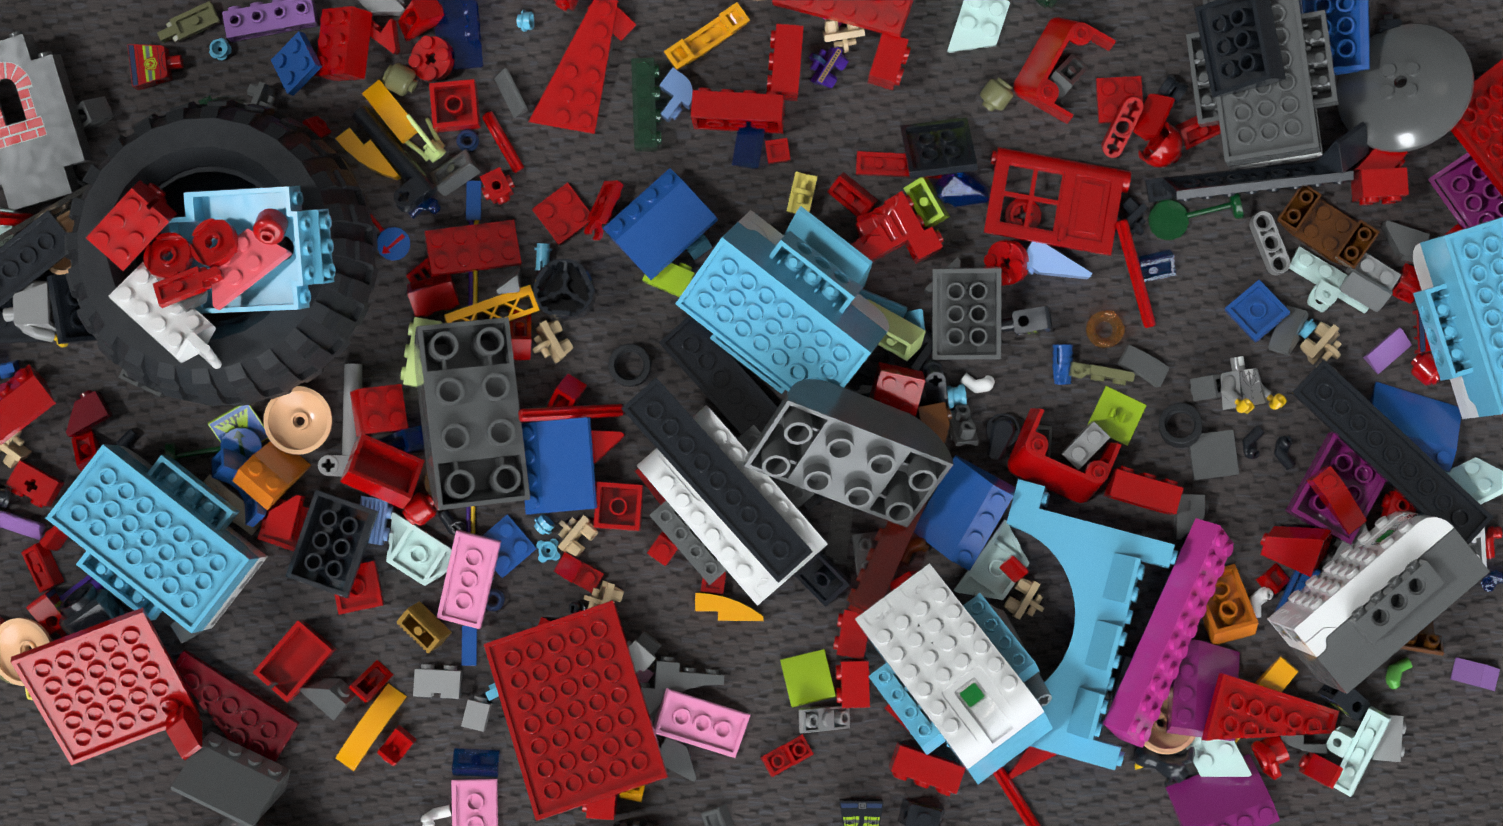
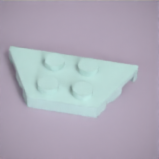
[947,0,1010,53]
[1446,457,1503,504]
[386,512,452,586]
[954,520,1029,600]
[1186,737,1252,777]

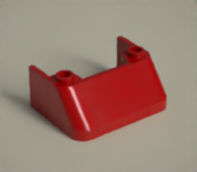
[1013,17,1116,124]
[1008,408,1121,503]

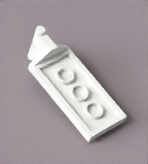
[109,262,222,369]

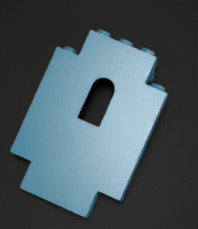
[161,186,336,314]

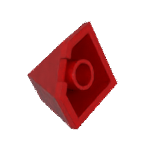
[1260,526,1332,577]

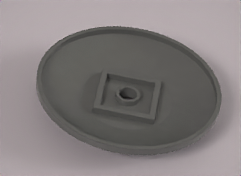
[1337,24,1474,152]

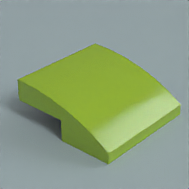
[780,649,836,708]

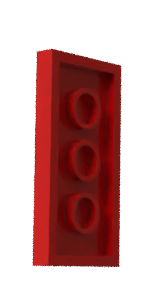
[424,220,521,277]

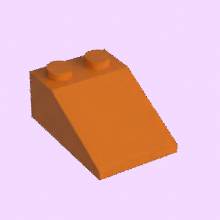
[233,441,311,510]
[1202,564,1258,645]

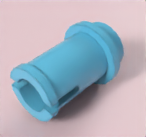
[534,243,552,271]

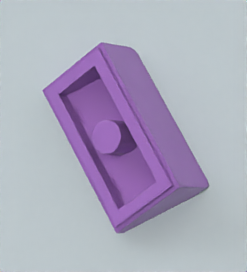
[1363,327,1412,374]
[0,511,45,540]

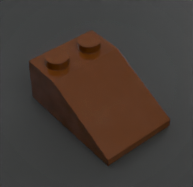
[915,402,952,444]

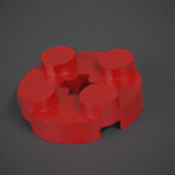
[409,36,454,82]
[190,218,239,268]
[144,232,193,280]
[984,239,1029,286]

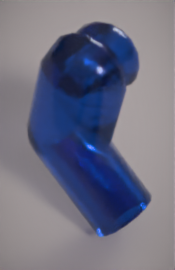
[408,198,441,219]
[1481,570,1503,592]

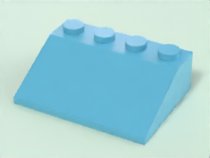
[784,206,873,289]

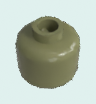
[383,63,418,96]
[980,77,1014,112]

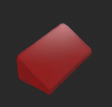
[1133,94,1175,139]
[1175,116,1221,150]
[827,172,878,217]
[21,543,64,593]

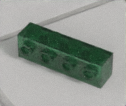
[631,58,662,152]

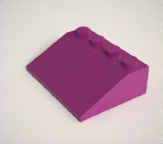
[1428,152,1503,229]
[1285,432,1386,545]
[1166,639,1240,741]
[1165,754,1280,826]

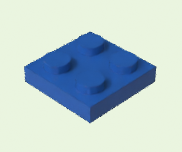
[271,31,322,96]
[1225,280,1290,343]
[482,515,537,578]

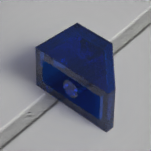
[936,172,989,207]
[379,425,424,454]

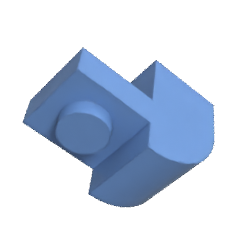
[660,67,693,123]

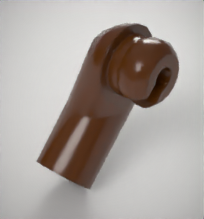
[898,537,930,564]

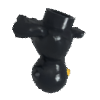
[1133,746,1195,787]

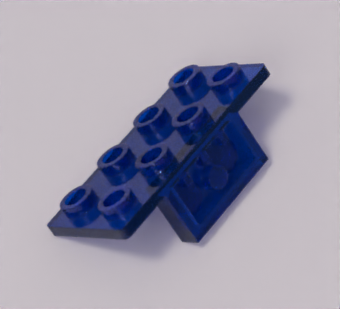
[435,0,484,70]

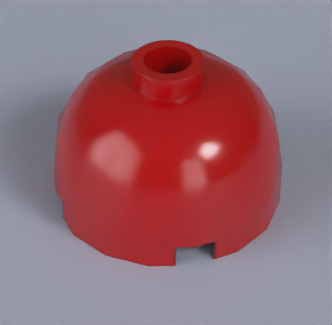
[1138,121,1183,168]

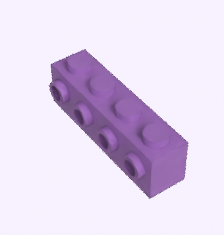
[222,0,319,42]

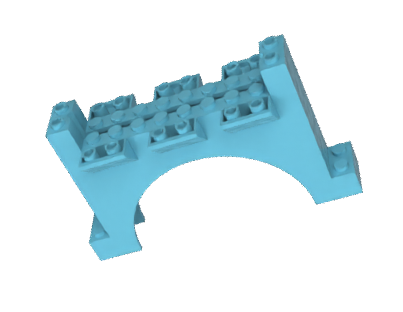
[947,479,1178,770]

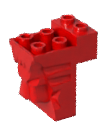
[850,191,944,264]

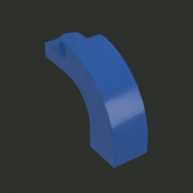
[211,448,267,527]

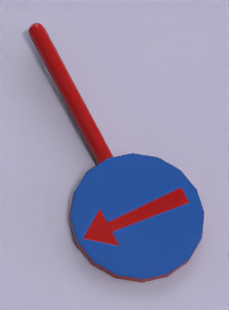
[370,214,410,261]

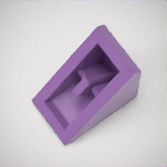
[1450,658,1500,691]

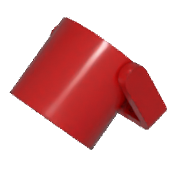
[1251,736,1290,780]

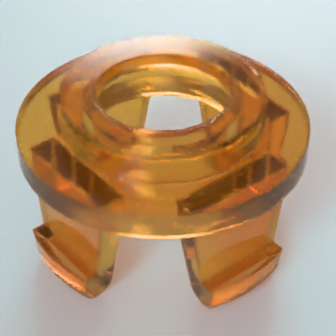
[1086,310,1125,348]

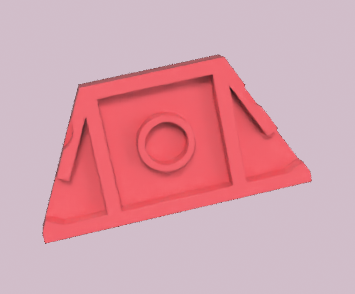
[212,228,292,310]

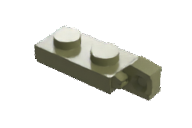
[157,1,221,44]
[1069,362,1135,386]

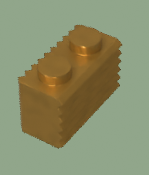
[397,601,452,653]

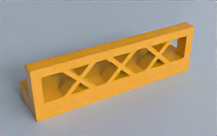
[444,285,539,323]

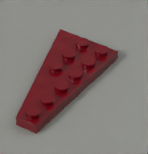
[175,650,300,762]

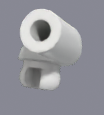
[960,373,995,393]
[1250,587,1273,618]
[421,805,452,826]

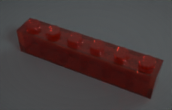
[847,500,928,615]

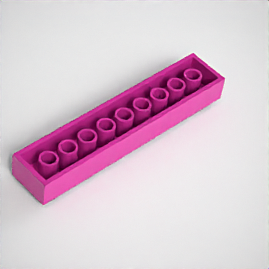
[1103,518,1234,748]

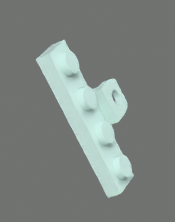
[1289,246,1369,313]
[1326,706,1392,797]

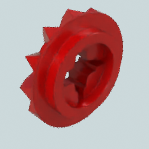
[1005,199,1041,228]

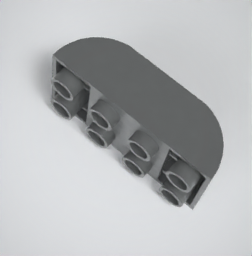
[414,317,530,510]
[744,379,953,527]

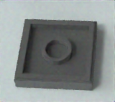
[1187,430,1239,480]

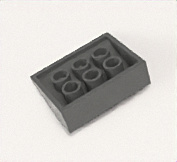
[932,266,1001,360]
[170,732,291,826]

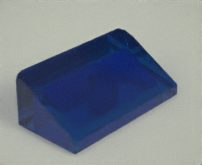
[732,122,765,169]
[1138,249,1176,282]
[452,748,500,777]

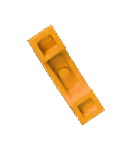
[664,2,750,70]
[336,683,407,771]

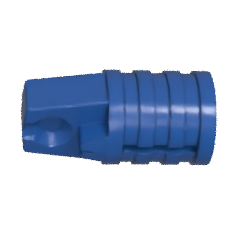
[1052,345,1073,385]

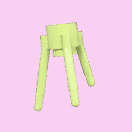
[405,114,446,163]

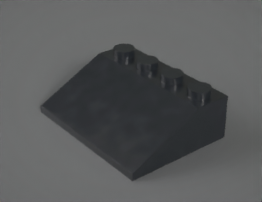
[1194,0,1286,98]
[285,490,379,599]

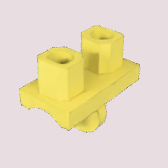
[786,172,817,214]

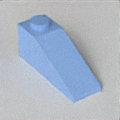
[1026,242,1092,279]

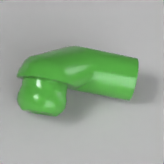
[1385,657,1412,689]

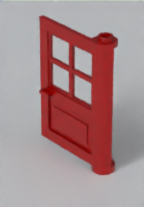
[983,147,1131,256]

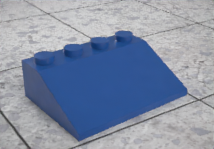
[1301,0,1370,75]
[603,168,718,280]
[1370,382,1461,472]
[521,417,597,515]
[912,455,1016,571]

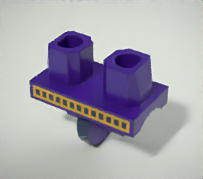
[809,47,849,88]

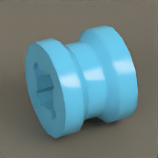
[947,384,967,408]

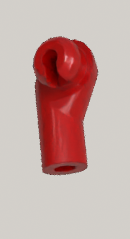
[1485,525,1502,559]

